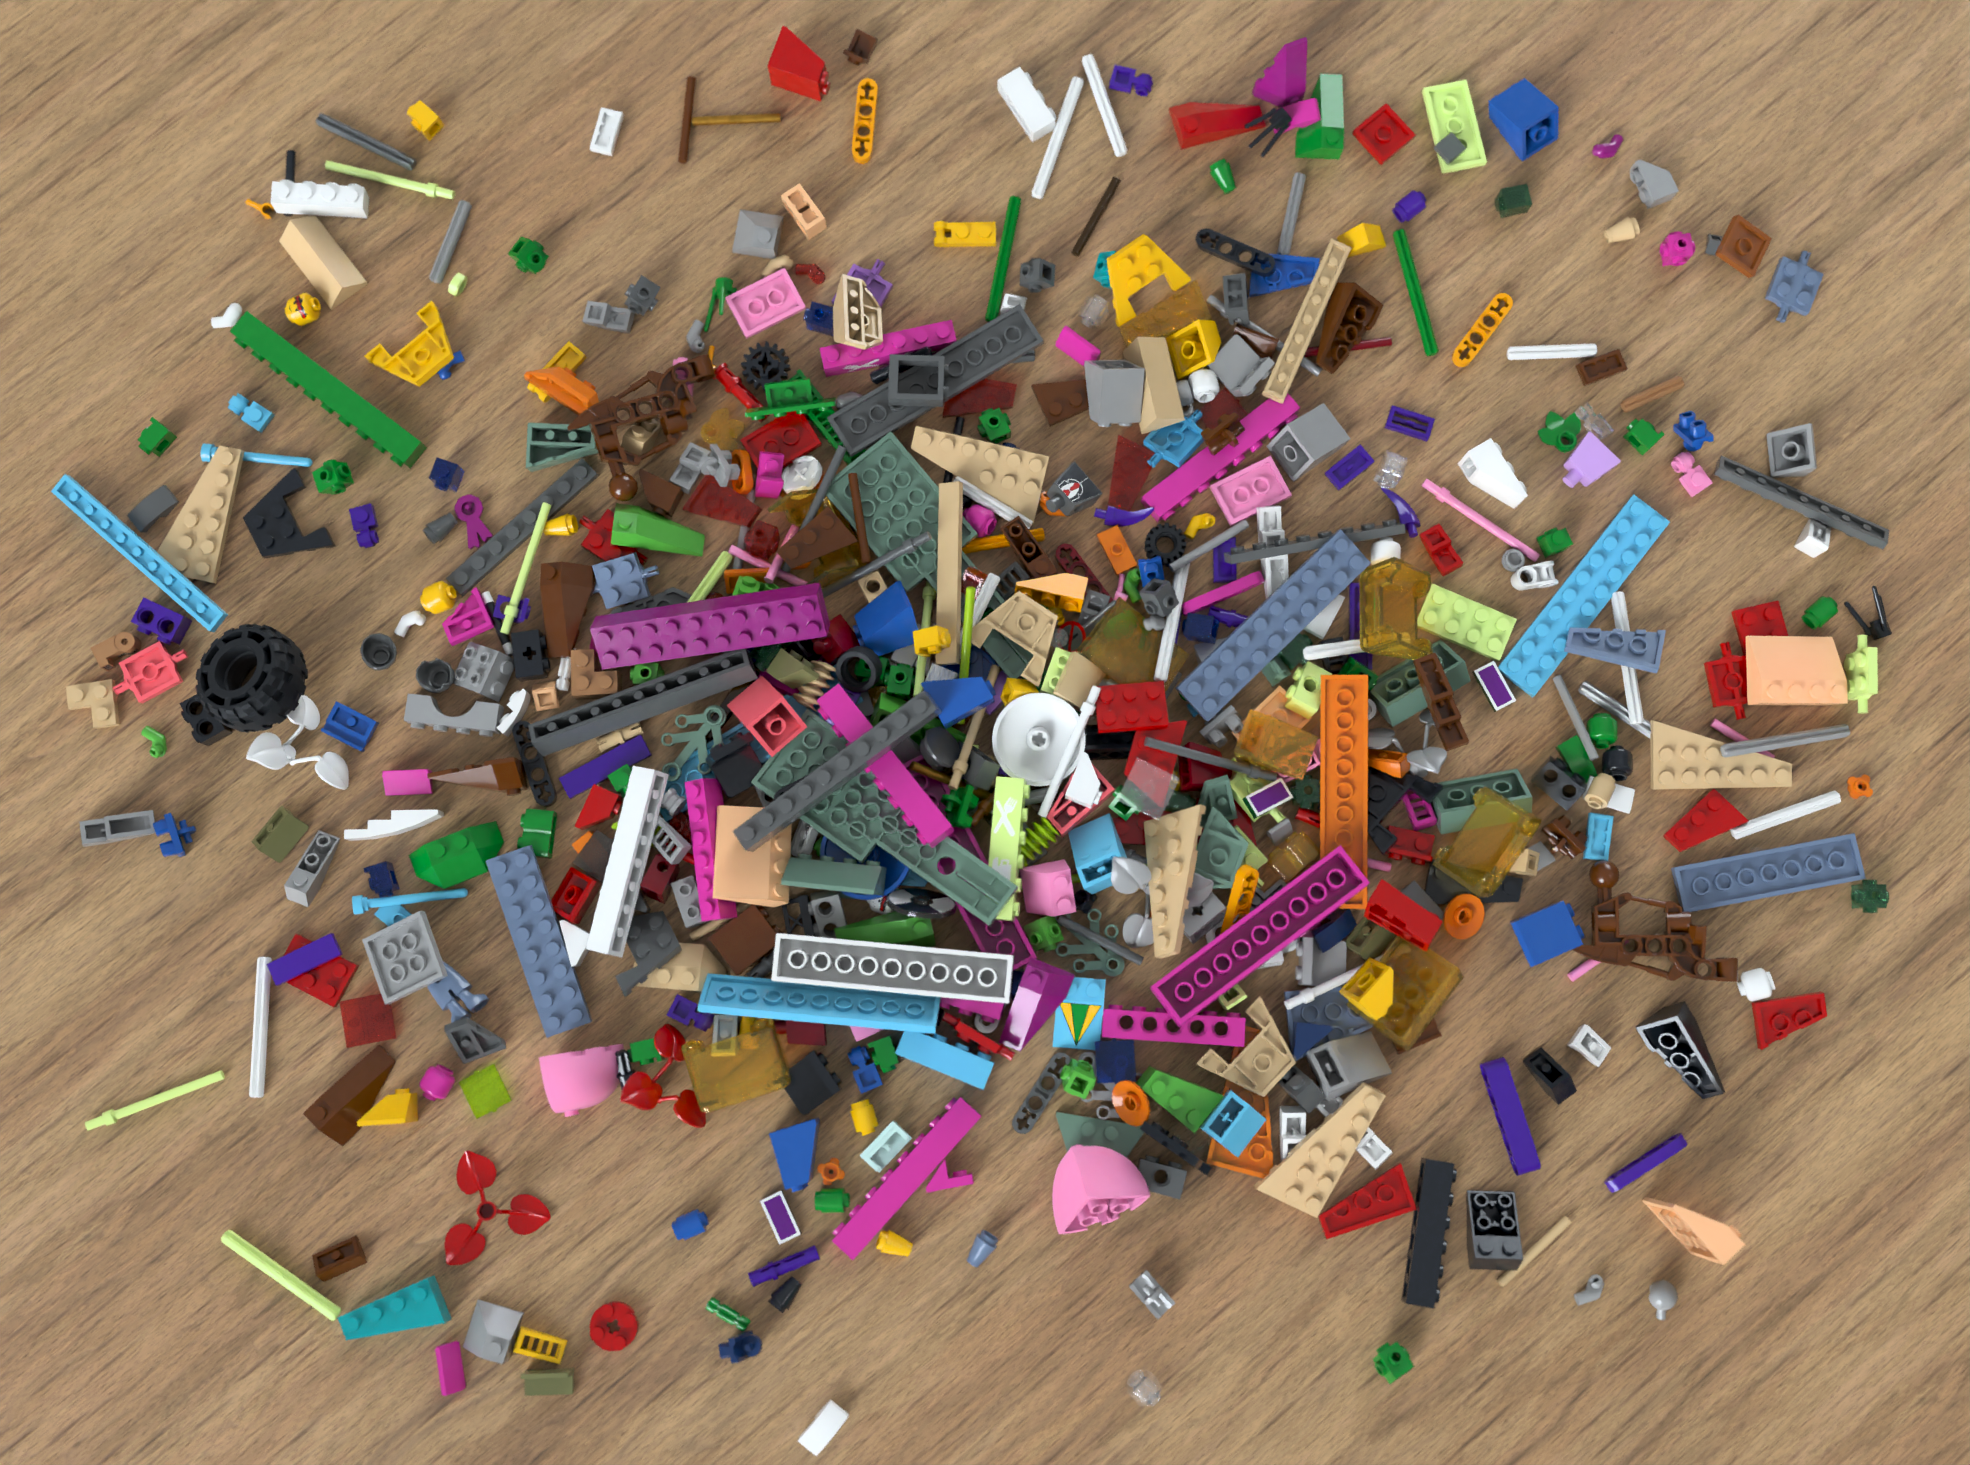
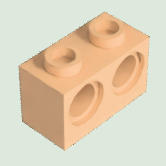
[781,183,827,240]

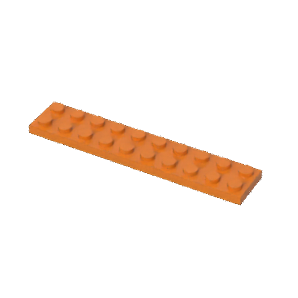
[1320,675,1368,909]

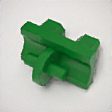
[941,784,979,829]

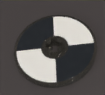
[886,888,957,919]

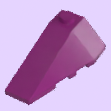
[1252,37,1307,107]
[999,957,1075,1051]

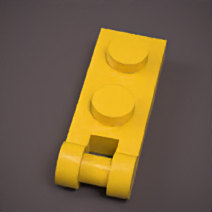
[934,221,996,247]
[527,341,587,403]

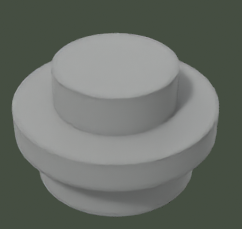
[1501,549,1525,572]

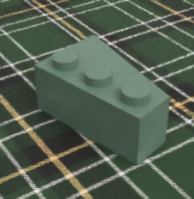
[526,423,598,472]

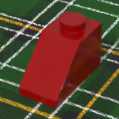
[574,784,623,830]

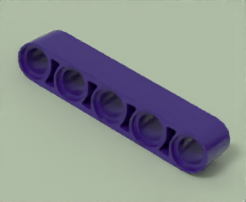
[1480,1057,1541,1176]

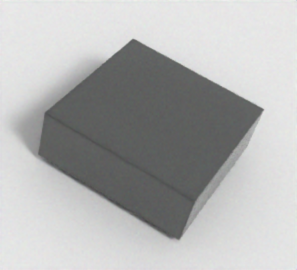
[1433,132,1466,164]

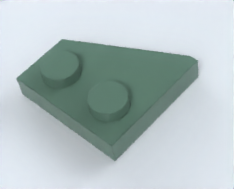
[1197,775,1237,828]

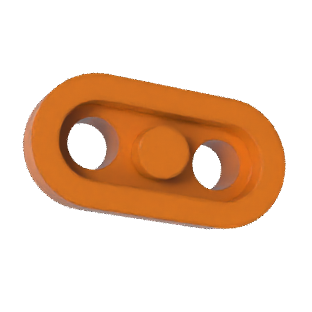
[731,449,754,494]

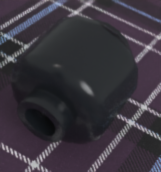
[1602,745,1633,781]

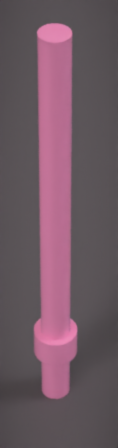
[1422,478,1540,562]

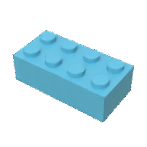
[895,1031,994,1090]

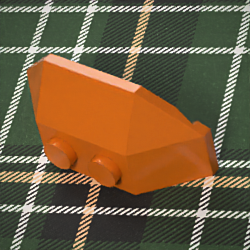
[524,366,599,416]

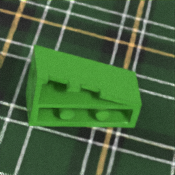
[1136,1066,1224,1133]

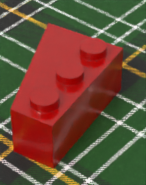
[1364,879,1443,952]

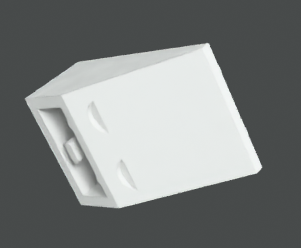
[1458,438,1528,509]

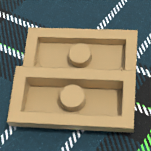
[1053,651,1106,713]

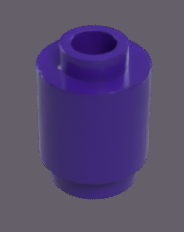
[1392,190,1427,223]

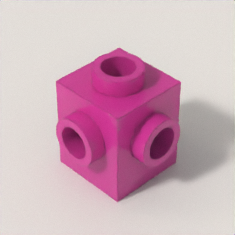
[1659,231,1695,266]

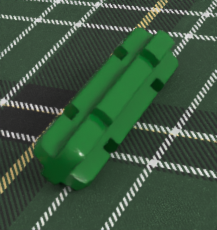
[705,1297,750,1331]

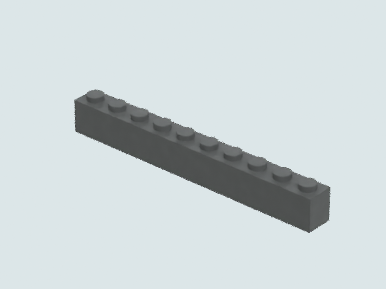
[528,648,758,756]
[732,690,942,851]

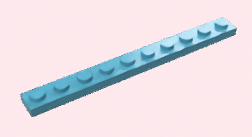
[51,474,228,632]

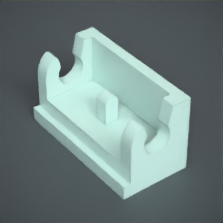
[860,1120,912,1173]

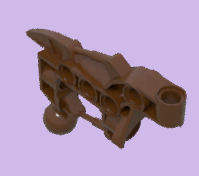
[567,354,716,501]
[1572,860,1738,982]

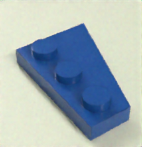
[1248,254,1320,298]

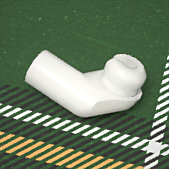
[394,610,426,638]

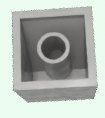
[1084,360,1145,427]
[1267,403,1351,482]

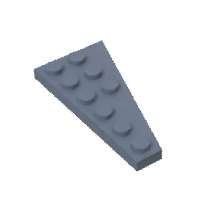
[1284,980,1427,1061]

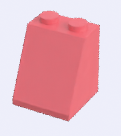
[727,676,807,757]

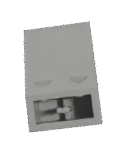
[1307,1031,1392,1101]

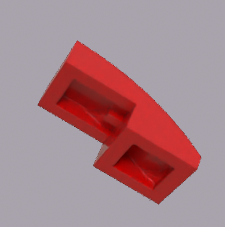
[1419,524,1463,577]

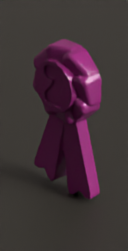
[454,494,493,549]

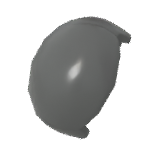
[360,633,397,671]
[416,658,454,693]

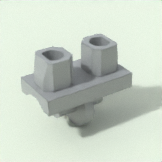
[699,444,740,487]
[1199,705,1244,748]
[1129,1270,1175,1319]

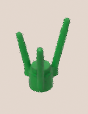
[704,277,737,332]

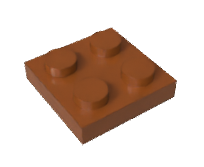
[1715,215,1772,278]

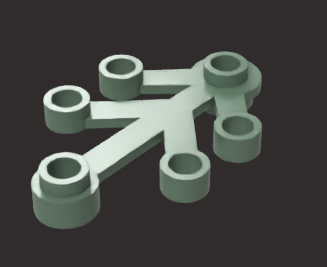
[661,705,726,781]
[1055,908,1124,977]

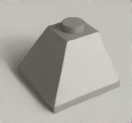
[732,209,784,259]
[463,1299,524,1364]

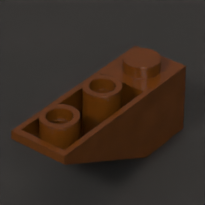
[1000,516,1058,579]

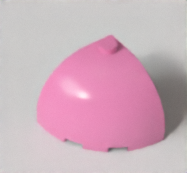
[539,1044,624,1117]
[1052,1145,1150,1234]

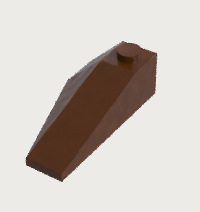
[1316,282,1383,374]
[427,757,528,796]
[303,1045,396,1146]

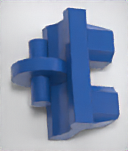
[1673,411,1714,452]
[1138,556,1165,588]
[153,813,197,857]

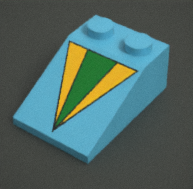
[1052,977,1106,1051]

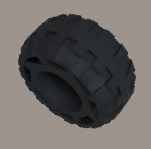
[195,624,308,733]

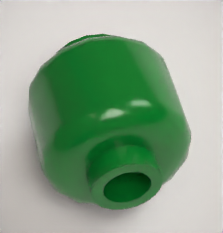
[1586,713,1618,749]

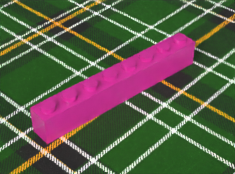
[1141,393,1300,523]
[816,683,954,848]
[832,1097,982,1260]

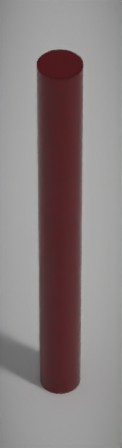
[1304,337,1392,357]

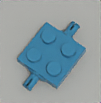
[1143,409,1204,468]

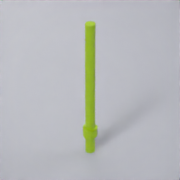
[957,587,976,724]

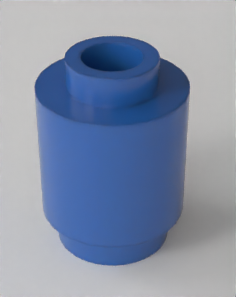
[672,1209,709,1240]

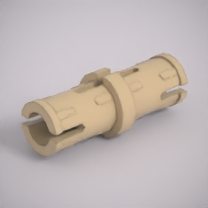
[596,722,644,752]

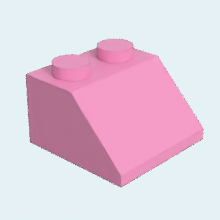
[1019,859,1076,917]

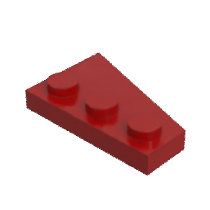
[1663,789,1749,853]
[1751,992,1827,1050]

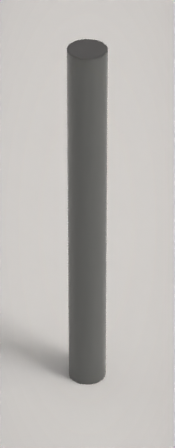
[1056,915,1144,965]

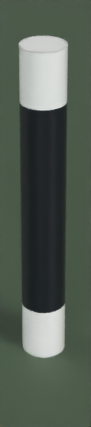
[481,591,513,656]

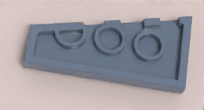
[1564,628,1666,673]

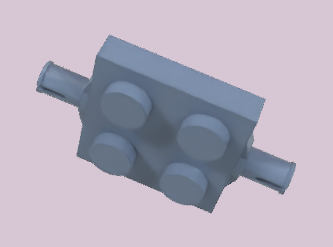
[1765,251,1824,323]
[592,552,659,609]

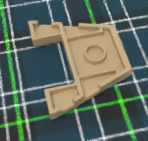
[971,591,1058,687]
[1196,996,1296,1097]

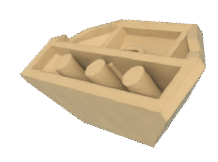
[833,274,883,350]
[634,943,727,992]

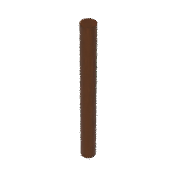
[678,76,696,163]
[848,473,871,564]

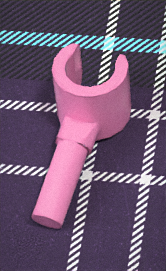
[1113,574,1128,607]

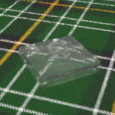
[1117,757,1180,820]

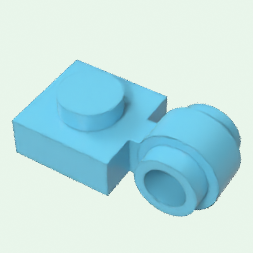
[227,393,275,433]

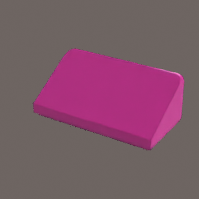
[1055,326,1101,367]
[382,769,433,796]
[435,1341,466,1396]

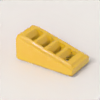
[513,1326,567,1364]

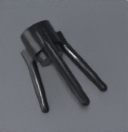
[1245,107,1292,157]
[1844,586,1892,640]

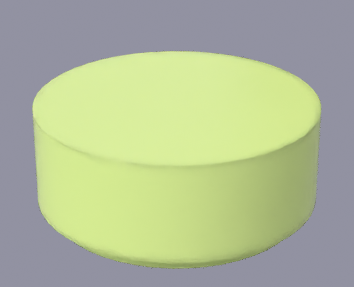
[448,273,467,296]

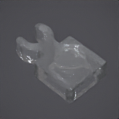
[1575,403,1614,440]

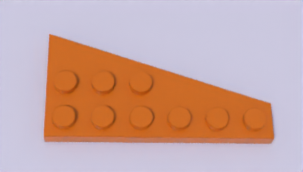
[1205,1026,1273,1179]

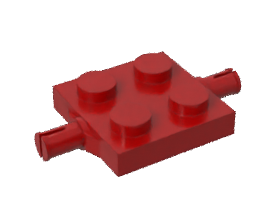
[579,509,648,566]
[1704,642,1748,720]
[942,1011,1015,1061]

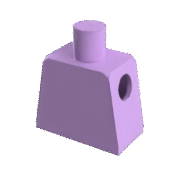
[1563,431,1621,488]

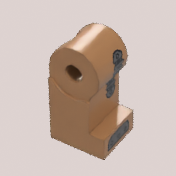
[90,632,141,671]

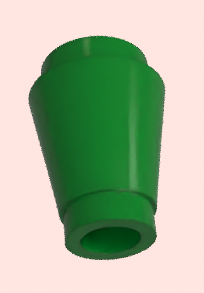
[1209,159,1237,194]

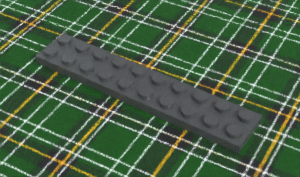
[827,304,1044,457]

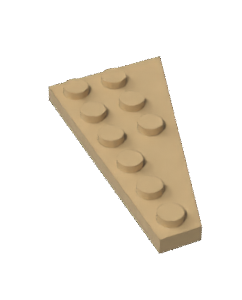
[911,425,1049,523]
[157,445,245,584]
[1650,720,1792,790]
[1144,804,1206,959]
[1254,1083,1386,1218]

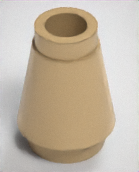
[1604,217,1640,243]

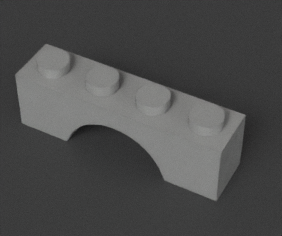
[404,693,504,737]

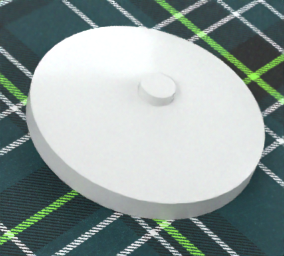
[992,693,1085,786]

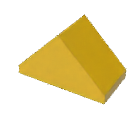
[1337,223,1386,258]

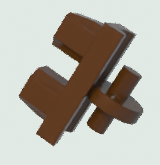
[1201,412,1245,456]
[1542,815,1588,859]

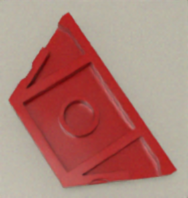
[1123,720,1187,807]

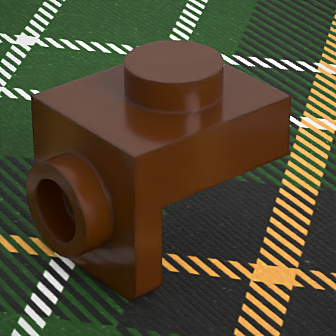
[843,29,878,66]

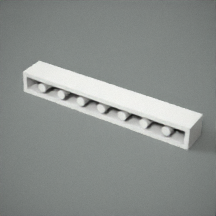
[586,766,669,957]

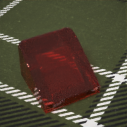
[961,566,988,600]

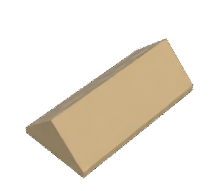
[279,215,368,310]
[1123,337,1185,434]

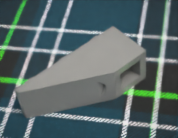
[284,830,340,907]

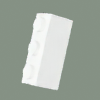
[997,67,1057,142]

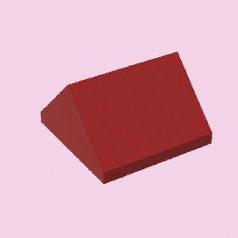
[551,866,602,924]

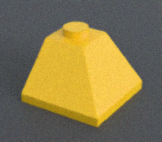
[1166,319,1221,380]
[1339,957,1393,1021]
[357,1088,418,1126]

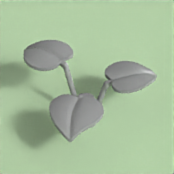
[1368,709,1447,777]
[1111,857,1214,948]

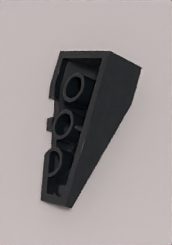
[1636,1001,1725,1099]

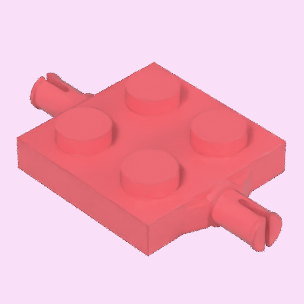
[113,641,188,704]

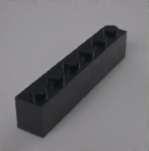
[1401,1158,1457,1308]

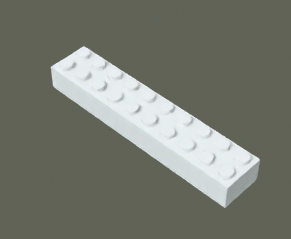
[771,933,1014,1004]

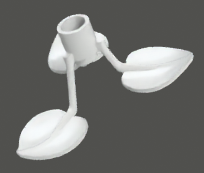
[246,695,349,790]

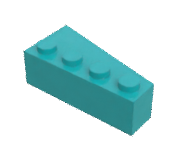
[338,1275,452,1340]

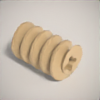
[793,660,836,712]

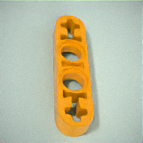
[852,78,878,164]
[1452,293,1513,367]
[1220,864,1259,935]

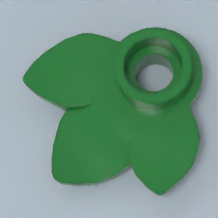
[1538,411,1581,452]

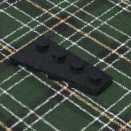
[1424,859,1523,905]

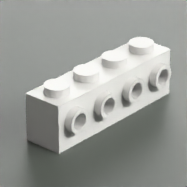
[271,180,369,218]

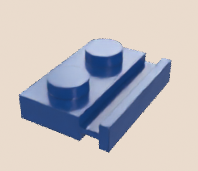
[321,701,379,752]

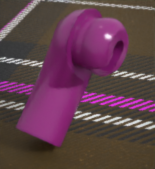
[1592,134,1624,158]

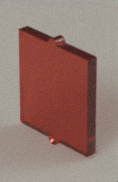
[1199,388,1248,429]

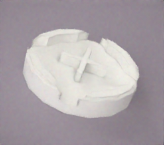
[781,456,823,496]

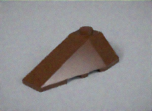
[540,562,595,659]

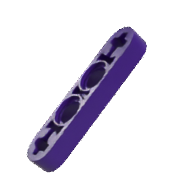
[1604,1133,1688,1193]

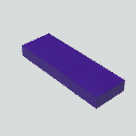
[266,933,343,986]

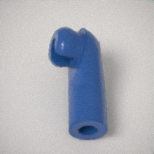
[437,350,465,380]

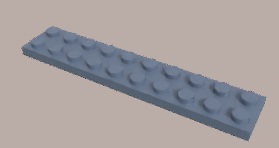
[1175,529,1371,722]

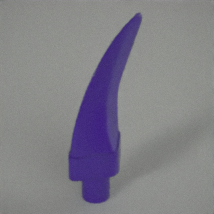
[1381,487,1421,538]
[1094,505,1154,527]

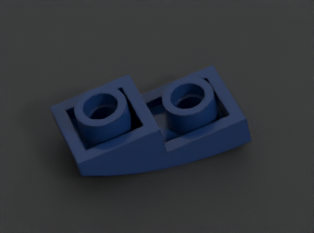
[1311,909,1357,953]

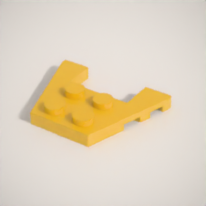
[1107,234,1191,328]
[364,300,454,387]

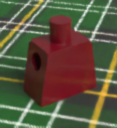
[811,614,860,664]
[1178,742,1232,791]
[640,854,680,904]
[772,1020,827,1046]

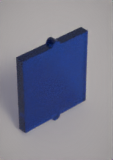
[1095,1038,1136,1084]

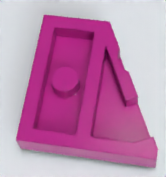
[442,587,494,646]

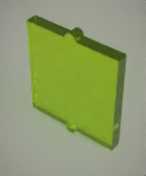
[459,1064,512,1119]

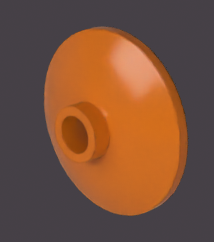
[1444,893,1485,939]
[1112,1080,1150,1126]

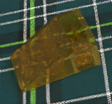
[1234,709,1319,781]

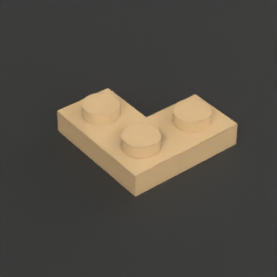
[66,679,120,729]

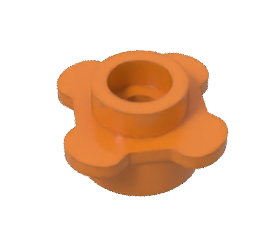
[1847,774,1873,799]
[817,1158,845,1186]

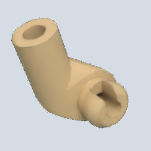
[761,255,793,278]

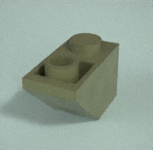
[766,648,820,689]

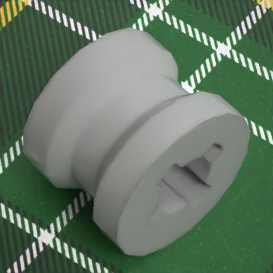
[661,788,687,817]

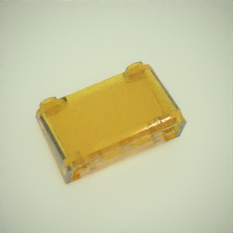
[1359,557,1432,660]
[1433,786,1541,897]
[682,1018,791,1113]

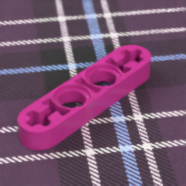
[1181,571,1265,617]

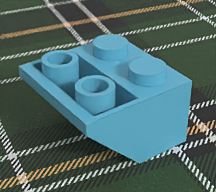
[1199,1090,1266,1157]

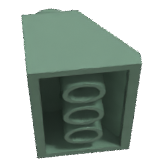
[1368,639,1471,727]
[1431,769,1533,834]
[781,854,887,896]

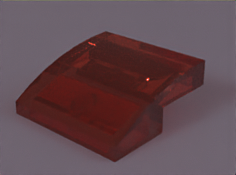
[339,994,396,1048]

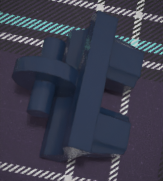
[719,1330,762,1363]

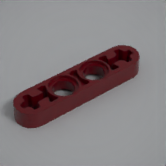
[1055,544,1116,620]

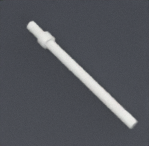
[1038,685,1101,818]
[1284,944,1411,1010]

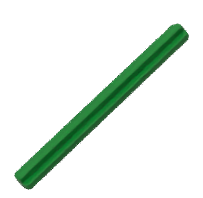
[985,196,1021,322]
[1393,229,1439,356]

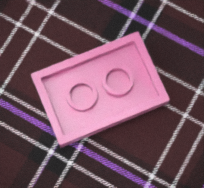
[725,268,806,339]
[1210,456,1292,527]

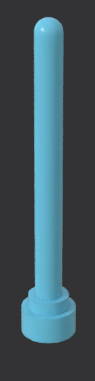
[201,443,313,467]
[352,888,468,915]

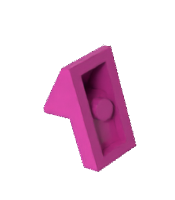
[754,451,784,499]
[926,1159,974,1193]

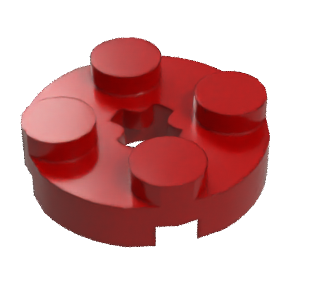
[589,1301,639,1351]

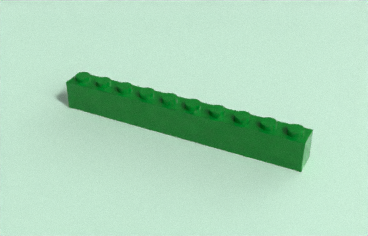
[229,311,427,469]

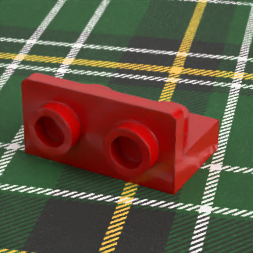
[1386,825,1435,866]

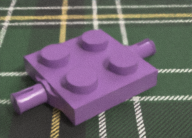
[832,259,893,307]

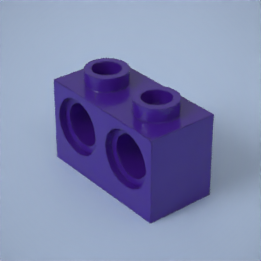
[131,597,192,645]

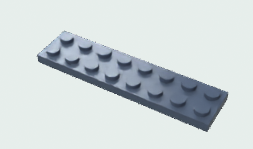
[1671,833,1866,912]
[486,845,592,1038]

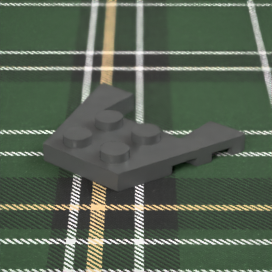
[591,911,682,997]

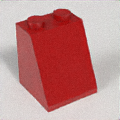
[767,26,830,102]

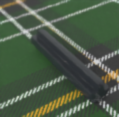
[870,346,932,384]

